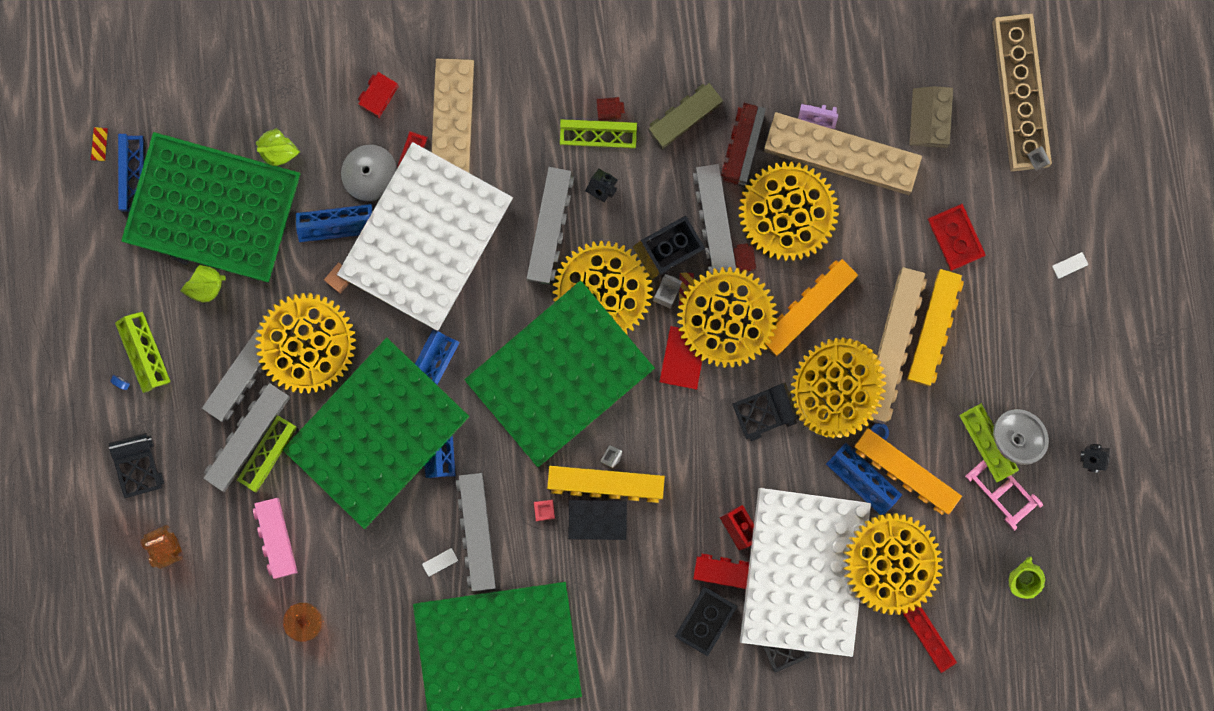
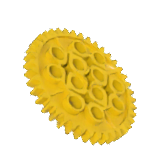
[738,161,839,262]
[553,241,653,335]
[677,267,778,368]
[255,293,356,394]
[790,337,886,438]
[843,513,943,615]

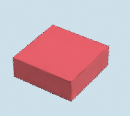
[534,500,555,521]

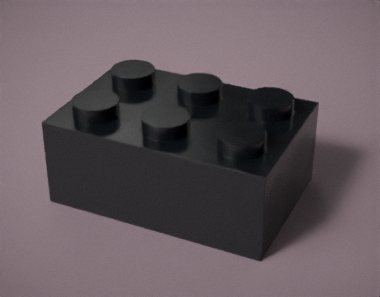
[633,215,705,279]
[568,500,627,540]
[674,587,738,657]

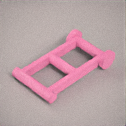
[965,460,1043,531]

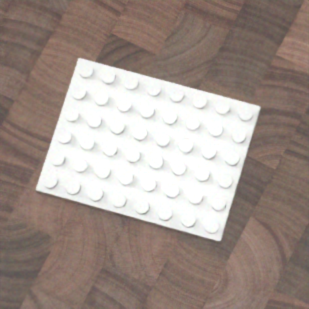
[337,142,513,331]
[740,488,871,657]

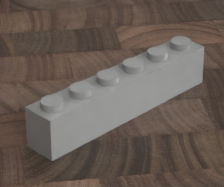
[693,164,736,275]
[527,167,574,285]
[202,314,289,422]
[204,383,290,492]
[456,473,496,591]

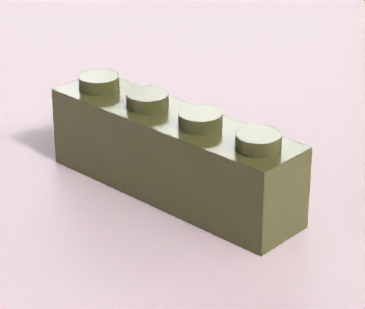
[648,83,723,150]

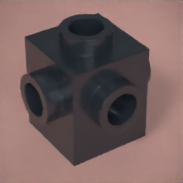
[585,168,618,203]
[1080,443,1110,472]

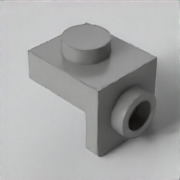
[653,274,682,309]

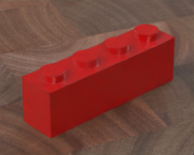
[693,553,749,589]

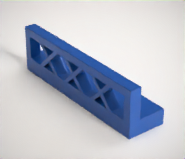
[118,134,144,212]
[296,204,373,242]
[415,329,460,385]
[425,435,456,478]
[826,443,902,515]

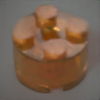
[140,525,183,569]
[283,603,324,642]

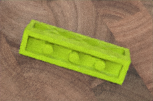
[560,119,637,149]
[115,312,171,393]
[959,403,1019,482]
[237,415,298,493]

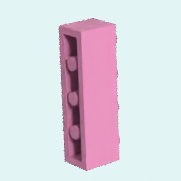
[253,498,298,579]

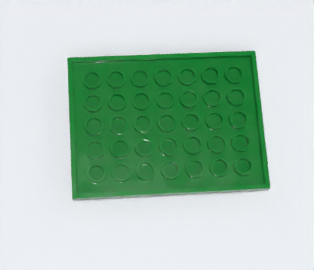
[121,132,301,283]
[464,280,655,468]
[282,337,470,529]
[413,582,582,711]

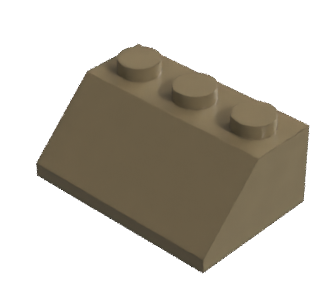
[909,86,953,148]

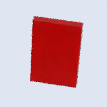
[927,204,986,272]
[659,326,703,390]

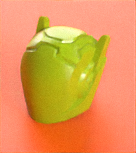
[256,128,300,166]
[180,265,226,303]
[1008,557,1045,599]

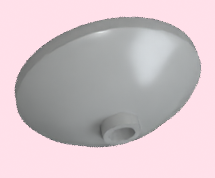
[341,145,397,201]
[993,409,1049,465]

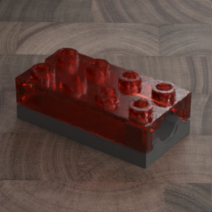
[721,103,766,187]

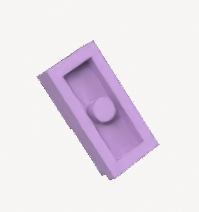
[798,104,838,129]

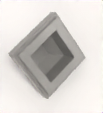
[1027,146,1050,171]
[600,445,622,468]

